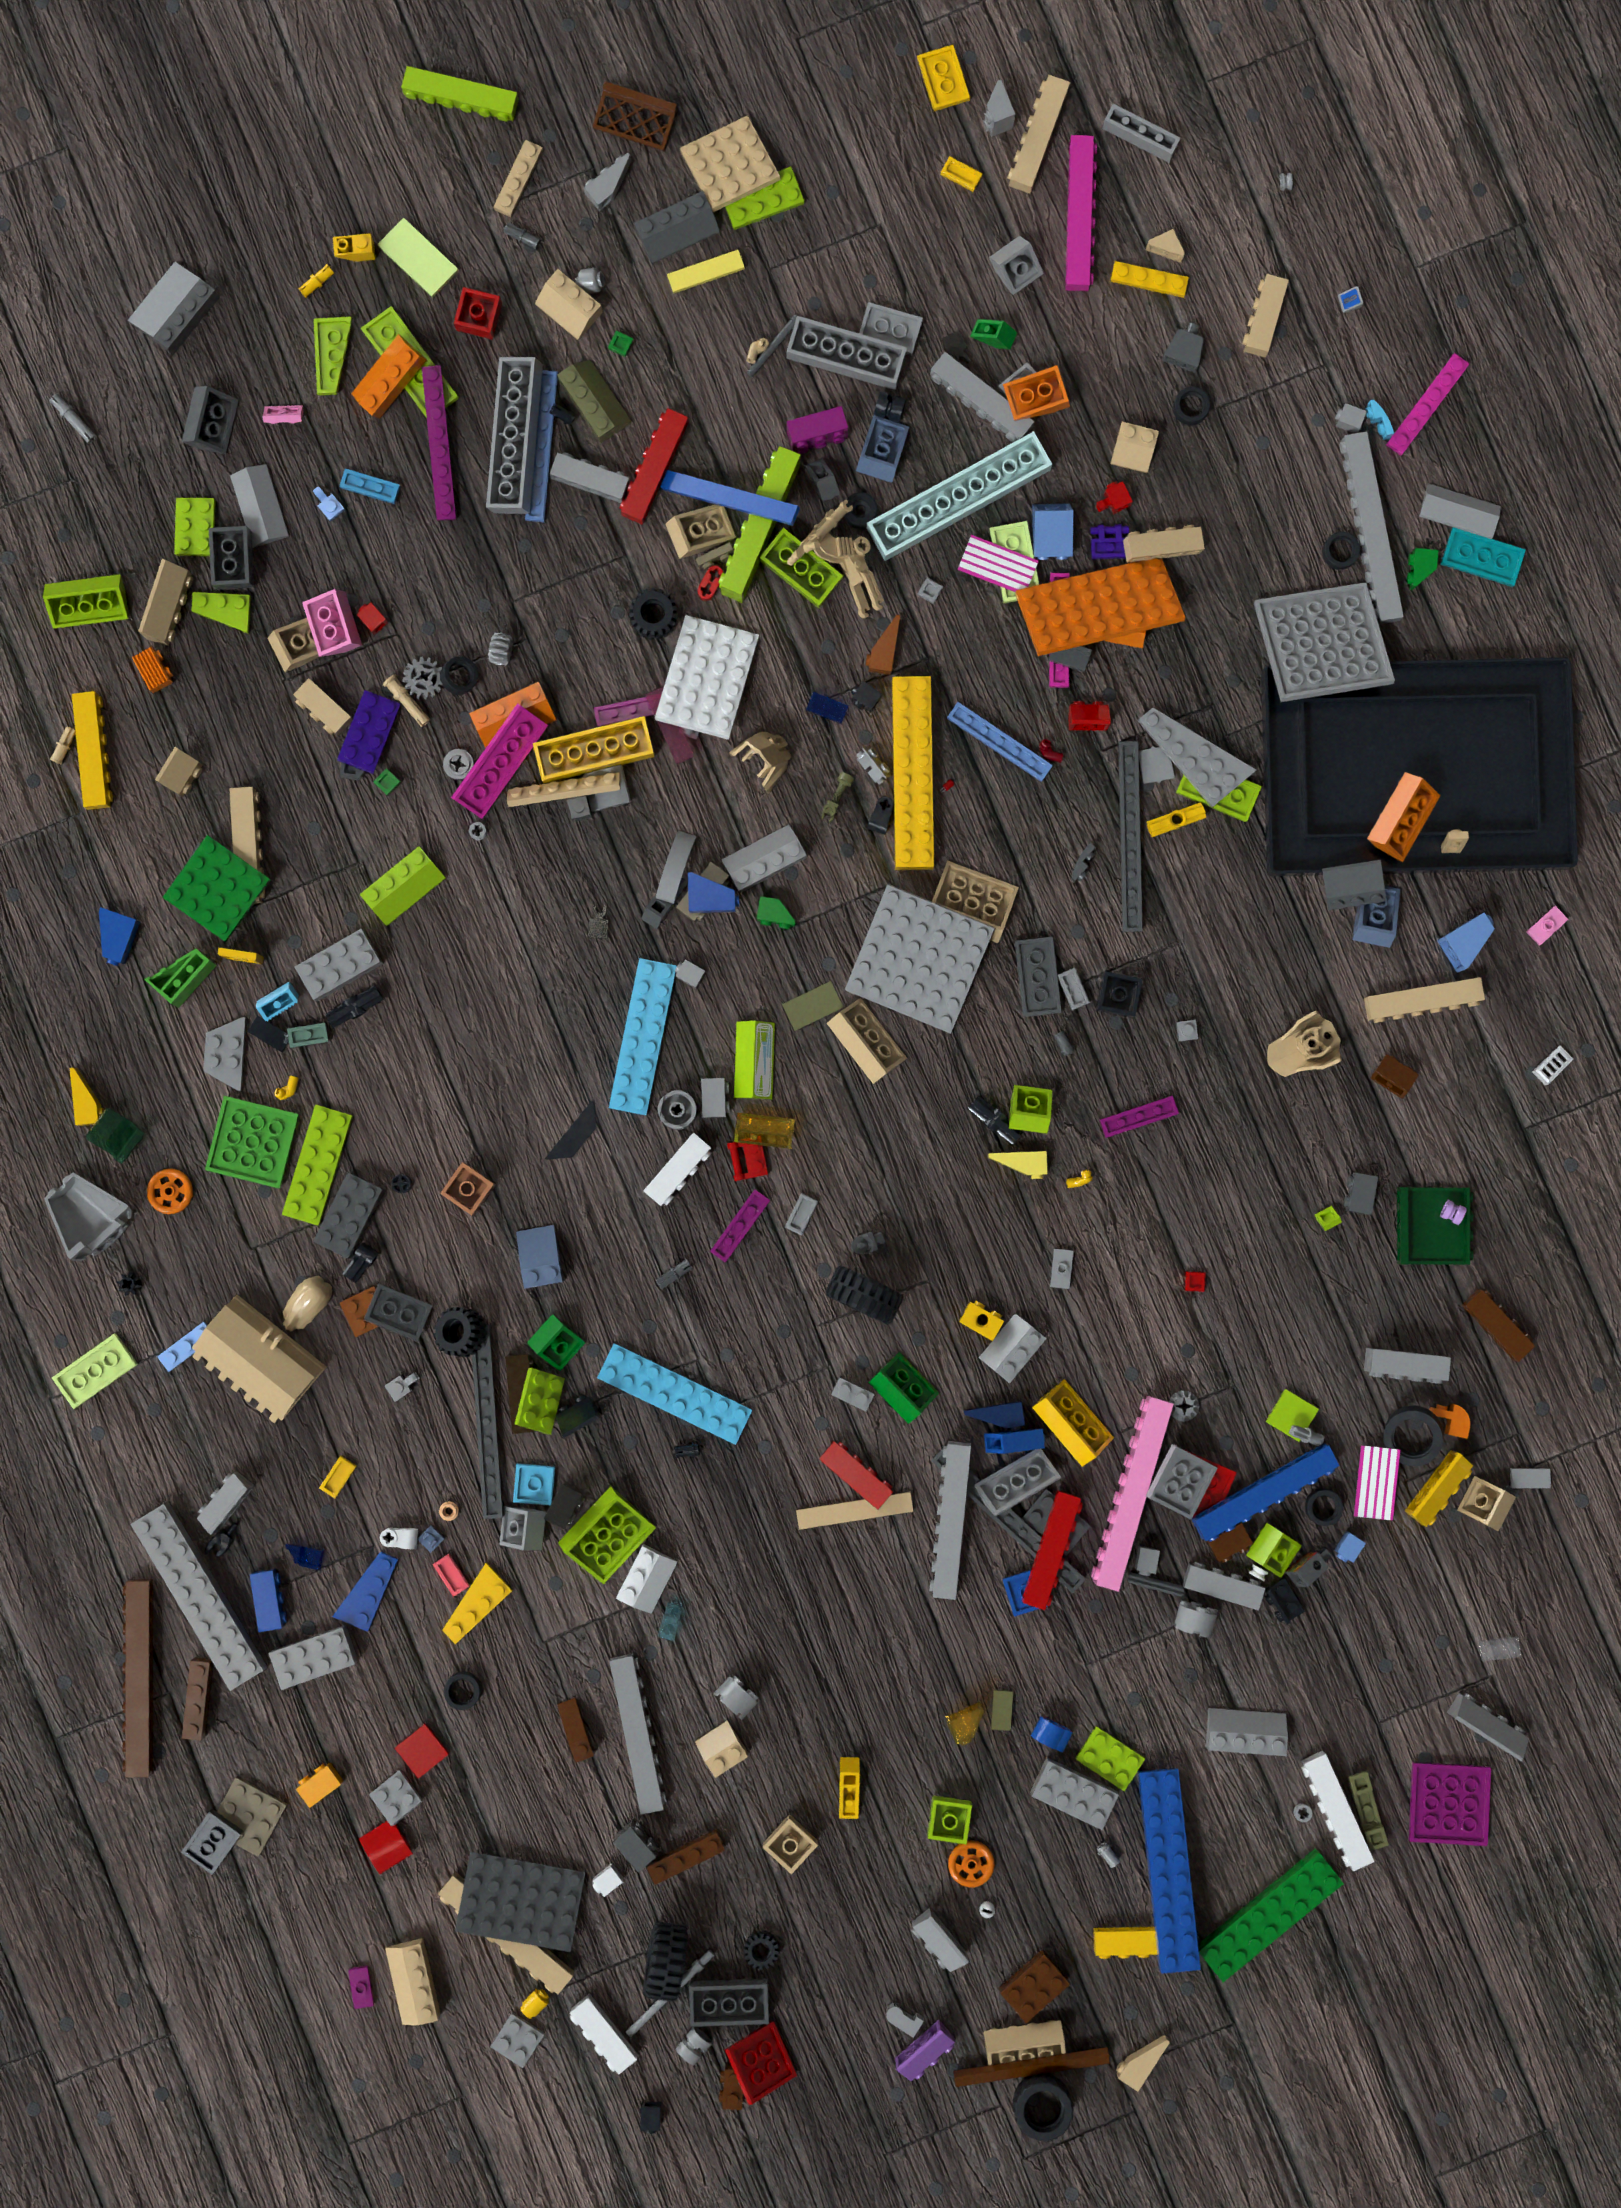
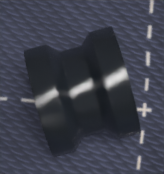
[391,1174,412,1193]

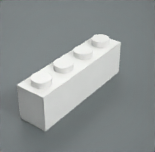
[644,1133,712,1206]
[570,1993,638,2075]

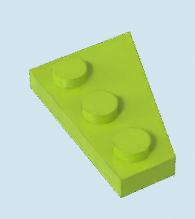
[192,592,251,634]

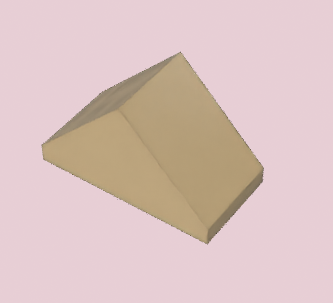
[1146,229,1185,262]

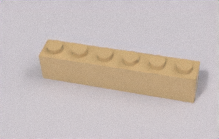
[1007,75,1070,194]
[229,787,265,904]
[1364,977,1485,1023]

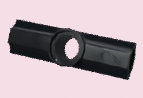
[325,986,384,1028]
[968,1096,1023,1145]

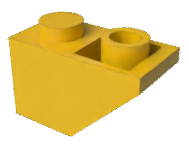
[333,233,376,261]

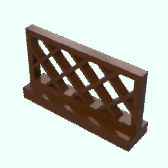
[592,81,678,151]

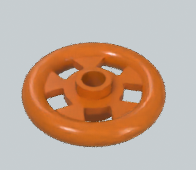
[147,1168,193,1214]
[948,1840,995,1888]

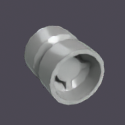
[676,2027,712,2065]

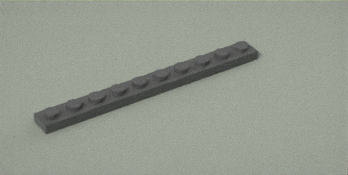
[1118,741,1142,932]
[472,1324,503,1519]
[931,1447,1086,1593]

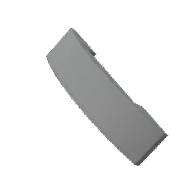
[656,831,696,904]

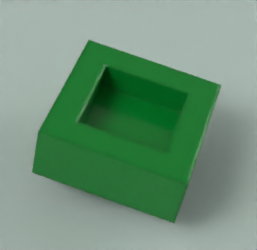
[608,331,634,358]
[373,768,401,796]

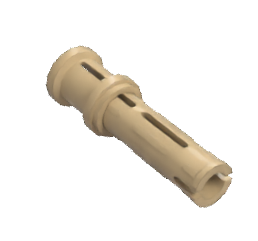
[383,674,431,727]

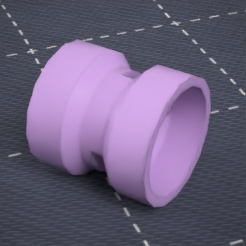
[1440,1200,1466,1225]

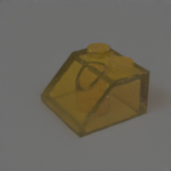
[945,1701,984,1746]

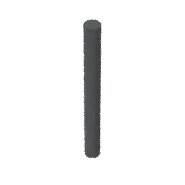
[746,314,797,377]

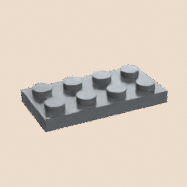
[1014,937,1062,1017]

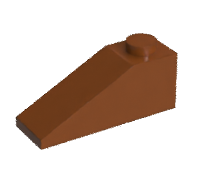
[866,615,900,675]

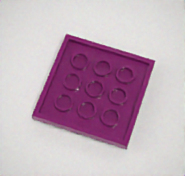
[1409,1762,1491,1846]

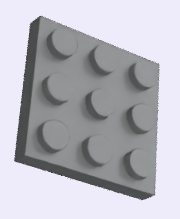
[1146,1444,1217,1520]

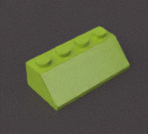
[43,574,129,629]
[360,846,446,926]

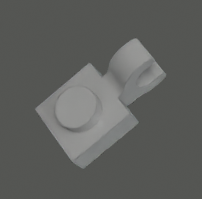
[385,1372,420,1402]

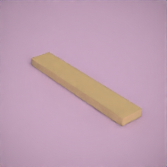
[796,1492,913,1530]

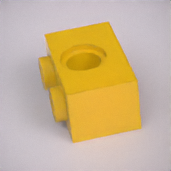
[958,1300,1004,1341]

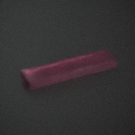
[645,687,694,765]

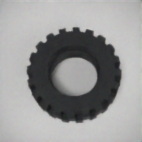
[826,1265,903,1325]
[643,1921,688,2002]

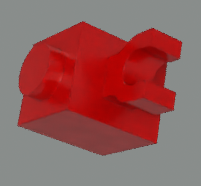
[1096,481,1133,514]

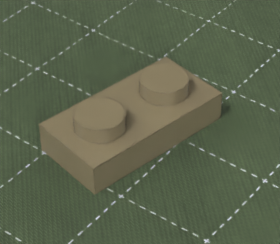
[695,543,734,570]

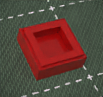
[1185,1272,1206,1292]

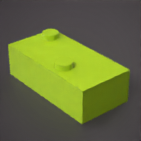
[760,528,843,608]

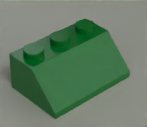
[868,1352,939,1424]

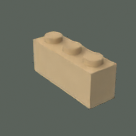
[293,678,353,736]

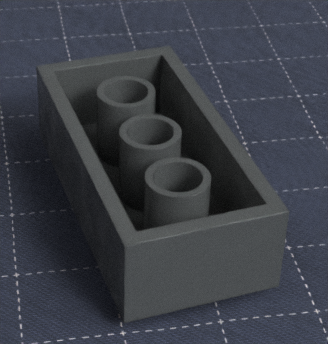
[313,1172,385,1259]
[689,1978,769,2027]

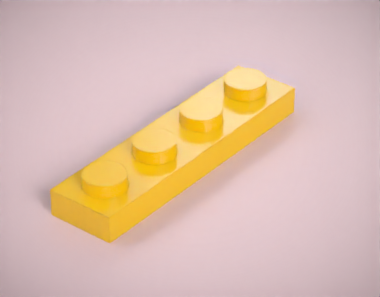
[1110,261,1189,298]

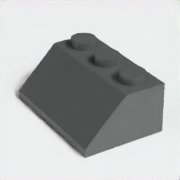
[182,386,239,454]
[1322,860,1386,910]

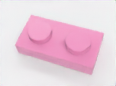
[263,405,304,424]

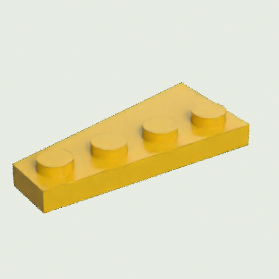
[442,1562,513,1644]

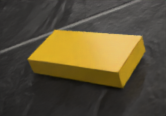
[940,156,983,192]
[319,1455,357,1499]

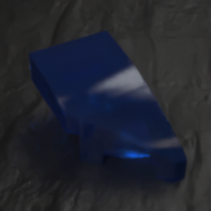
[285,1544,324,1570]

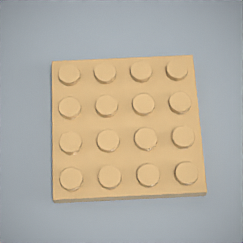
[680,115,781,212]

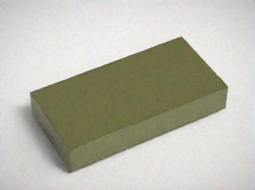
[991,1689,1013,1731]

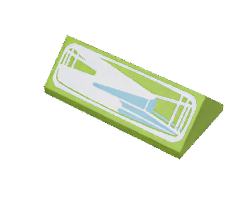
[734,1021,775,1099]

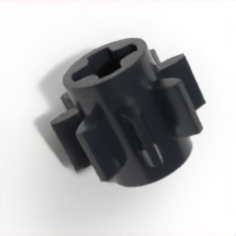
[116,1272,142,1296]

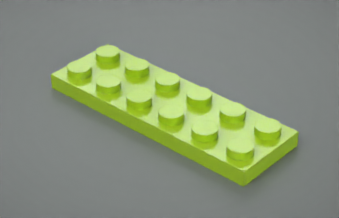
[361,306,459,418]
[282,1104,353,1226]

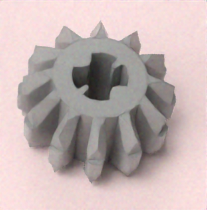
[488,632,513,666]

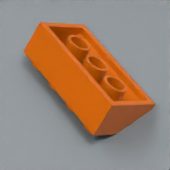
[351,334,427,419]
[469,682,556,748]
[1367,773,1440,862]

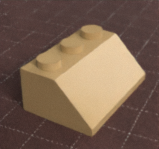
[535,269,603,340]

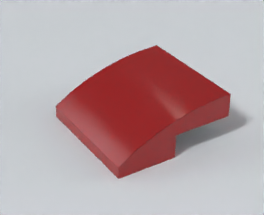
[359,1821,413,1874]

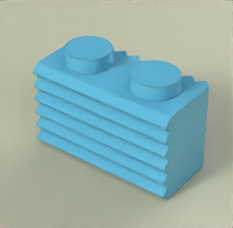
[256,982,299,1021]

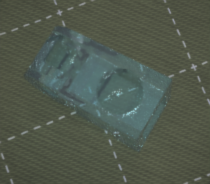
[657,1602,683,1641]

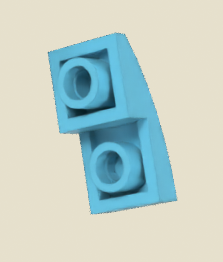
[1365,400,1394,440]

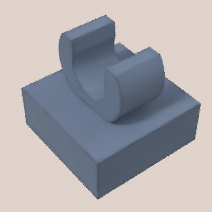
[417,1525,445,1553]

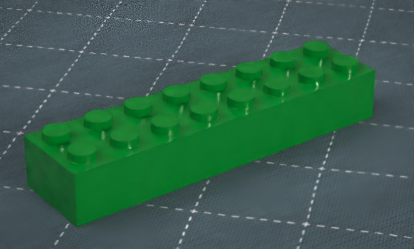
[1198,1848,1344,1982]

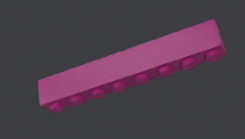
[1065,135,1097,291]

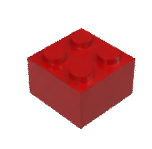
[454,287,502,340]

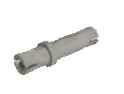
[49,393,97,444]

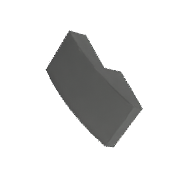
[1071,843,1096,883]

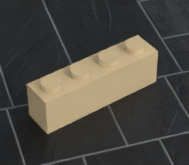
[1242,274,1289,357]
[1123,525,1205,563]

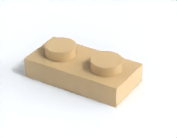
[1441,829,1469,853]

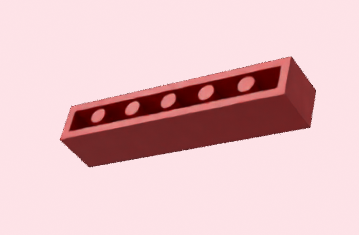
[620,408,689,525]
[1021,1490,1083,1610]

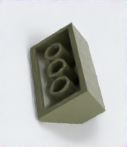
[557,360,632,443]

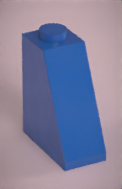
[688,872,739,913]
[99,907,140,966]
[984,1429,1045,1454]

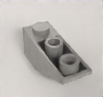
[584,153,631,212]

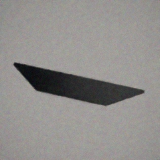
[545,1101,596,1160]

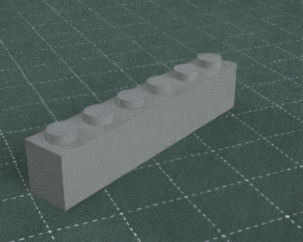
[930,352,1035,442]

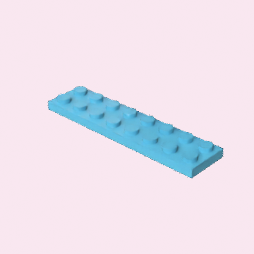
[609,958,677,1116]
[597,1343,752,1445]

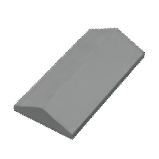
[230,464,289,548]
[1419,483,1501,539]
[975,1449,1061,1517]

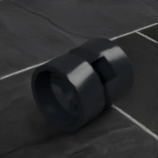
[874,391,906,422]

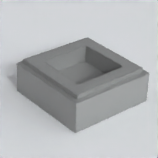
[917,577,943,604]

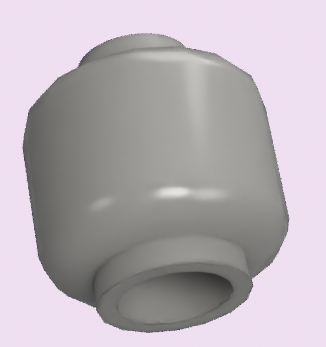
[575,268,605,294]

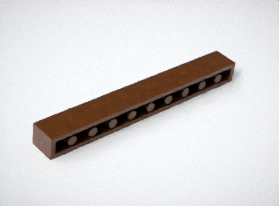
[122,1579,153,1777]

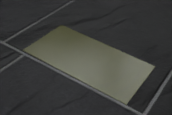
[782,981,844,1031]

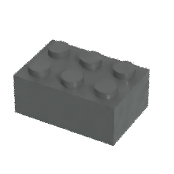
[209,526,254,590]

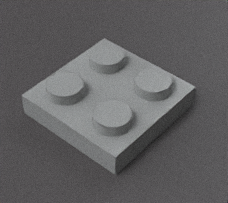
[369,1770,423,1826]
[490,2012,545,2068]

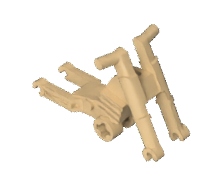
[787,500,884,619]

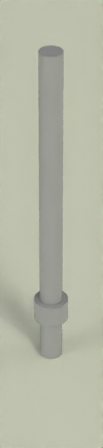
[626,1949,714,2037]

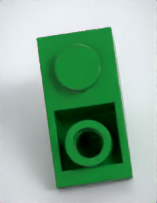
[1407,548,1438,590]
[757,896,795,929]

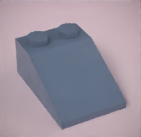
[856,415,909,483]
[1352,886,1400,948]
[516,1225,564,1289]

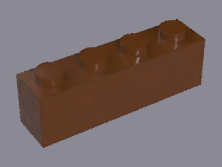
[1461,1289,1535,1362]
[182,1657,214,1741]
[646,1829,726,1885]

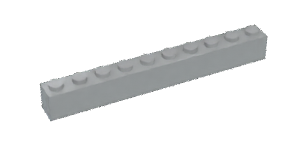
[1340,432,1404,625]

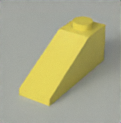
[988,1151,1047,1179]

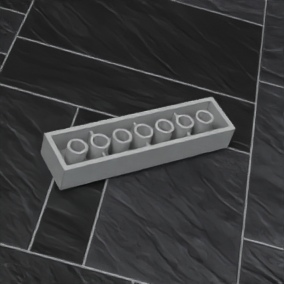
[486,357,543,514]

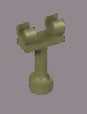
[821,772,854,824]

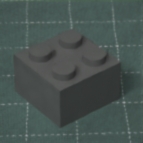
[613,1820,658,1872]

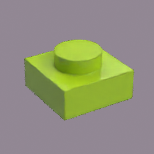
[1315,1206,1342,1231]

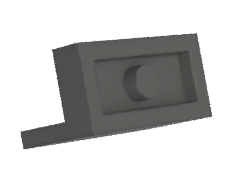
[1048,646,1092,672]

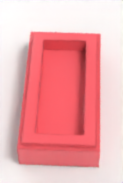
[432,1553,470,1597]

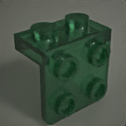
[86,1108,144,1164]

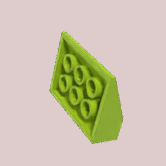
[558,1486,656,1584]

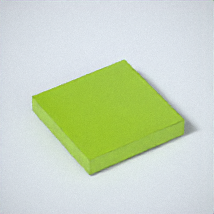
[1265,1389,1319,1442]

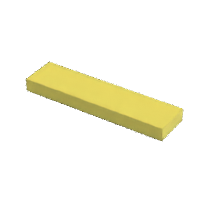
[667,250,745,294]

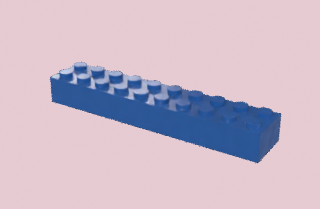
[1137,1768,1201,1974]

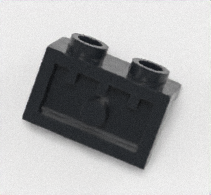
[1264,1578,1305,1625]

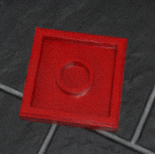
[395,1723,449,1779]

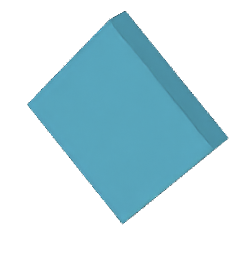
[513,1463,555,1506]

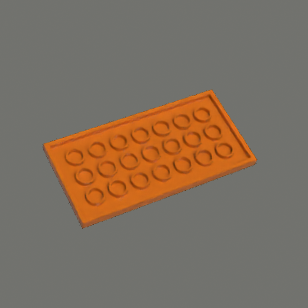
[1015,558,1185,656]

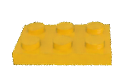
[917,45,970,111]

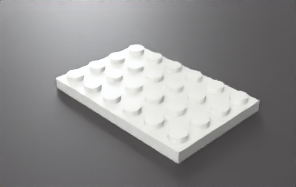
[655,615,759,740]

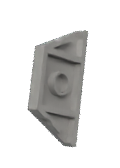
[203,1017,247,1091]

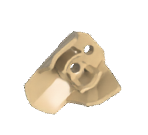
[729,732,791,794]
[1267,1011,1342,1077]

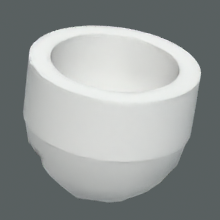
[979,1901,995,1918]

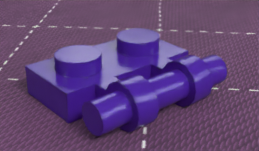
[1090,524,1129,559]

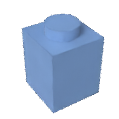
[1334,1531,1366,1563]

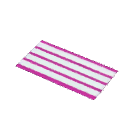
[958,535,1038,592]
[1354,1446,1400,1520]

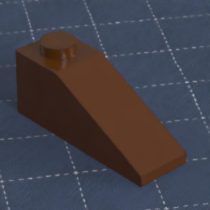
[557,1698,595,1763]

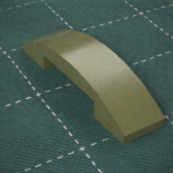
[1348,1771,1389,1851]

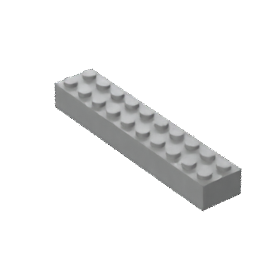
[131,1502,267,1691]

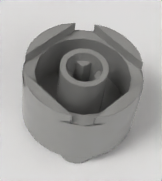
[658,1090,697,1130]
[1174,1600,1218,1638]
[714,1675,758,1720]

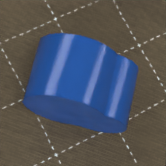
[1031,1715,1073,1752]

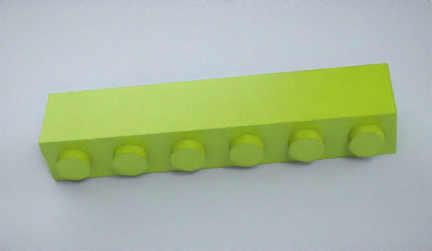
[401,66,519,122]

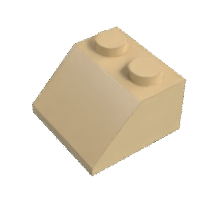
[1110,422,1159,473]
[155,747,202,797]
[1457,1476,1516,1532]
[695,1720,748,1778]

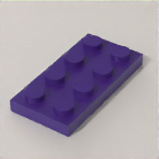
[337,690,401,774]

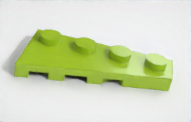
[314,317,352,396]

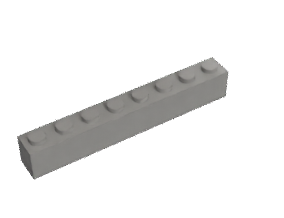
[929,1441,971,1600]
[610,1654,667,1814]

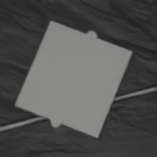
[1138,746,1175,784]

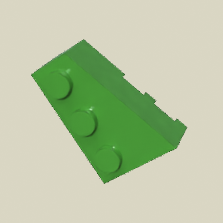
[144,949,217,1008]

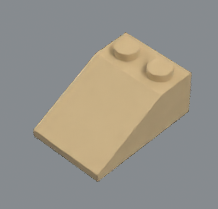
[666,504,736,559]
[267,618,319,672]

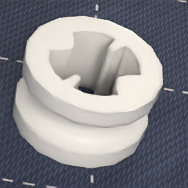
[1249,1564,1269,1581]

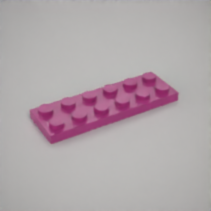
[451,703,548,819]

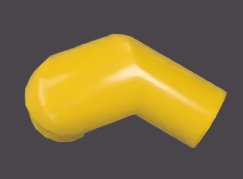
[275,1076,299,1100]
[1066,1170,1093,1188]

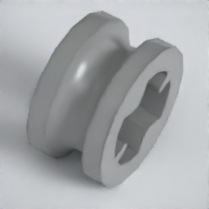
[1280,173,1292,191]
[469,822,487,840]
[1293,1803,1312,1822]

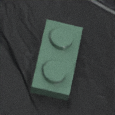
[287,1023,329,1048]

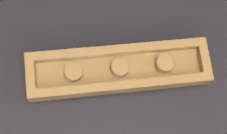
[493,140,543,217]

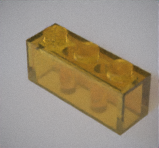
[734,1112,795,1149]

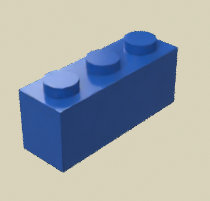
[250,1569,287,1632]

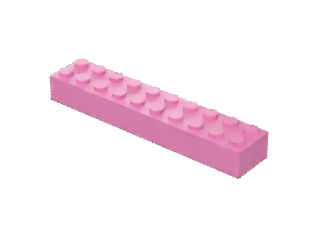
[1091,1396,1173,1592]

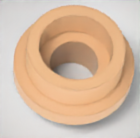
[439,1501,459,1521]

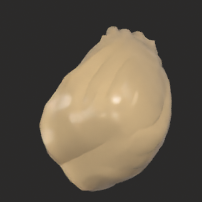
[283,1276,332,1332]

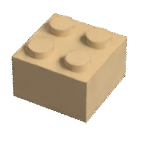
[763,1814,818,1874]

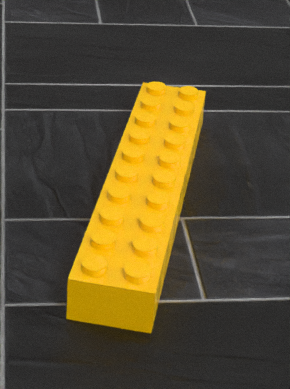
[892,676,934,870]

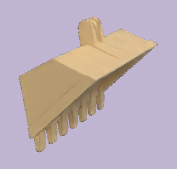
[192,1295,326,1423]

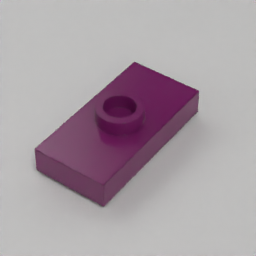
[348,1966,374,2009]

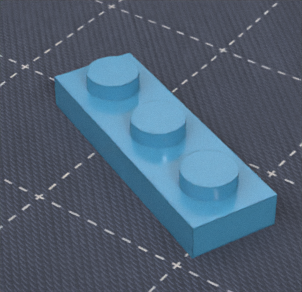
[340,468,401,504]

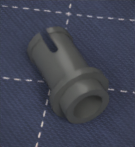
[1054,1031,1075,1056]

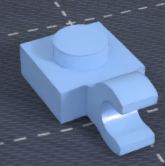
[313,486,345,522]

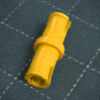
[298,264,335,298]

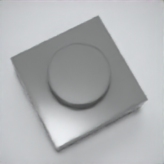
[1176,1020,1198,1042]

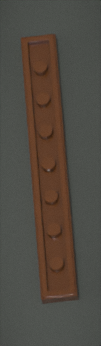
[953,2047,1110,2087]

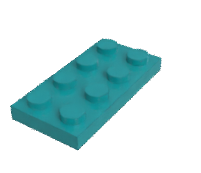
[1440,527,1526,587]

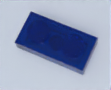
[806,692,849,724]

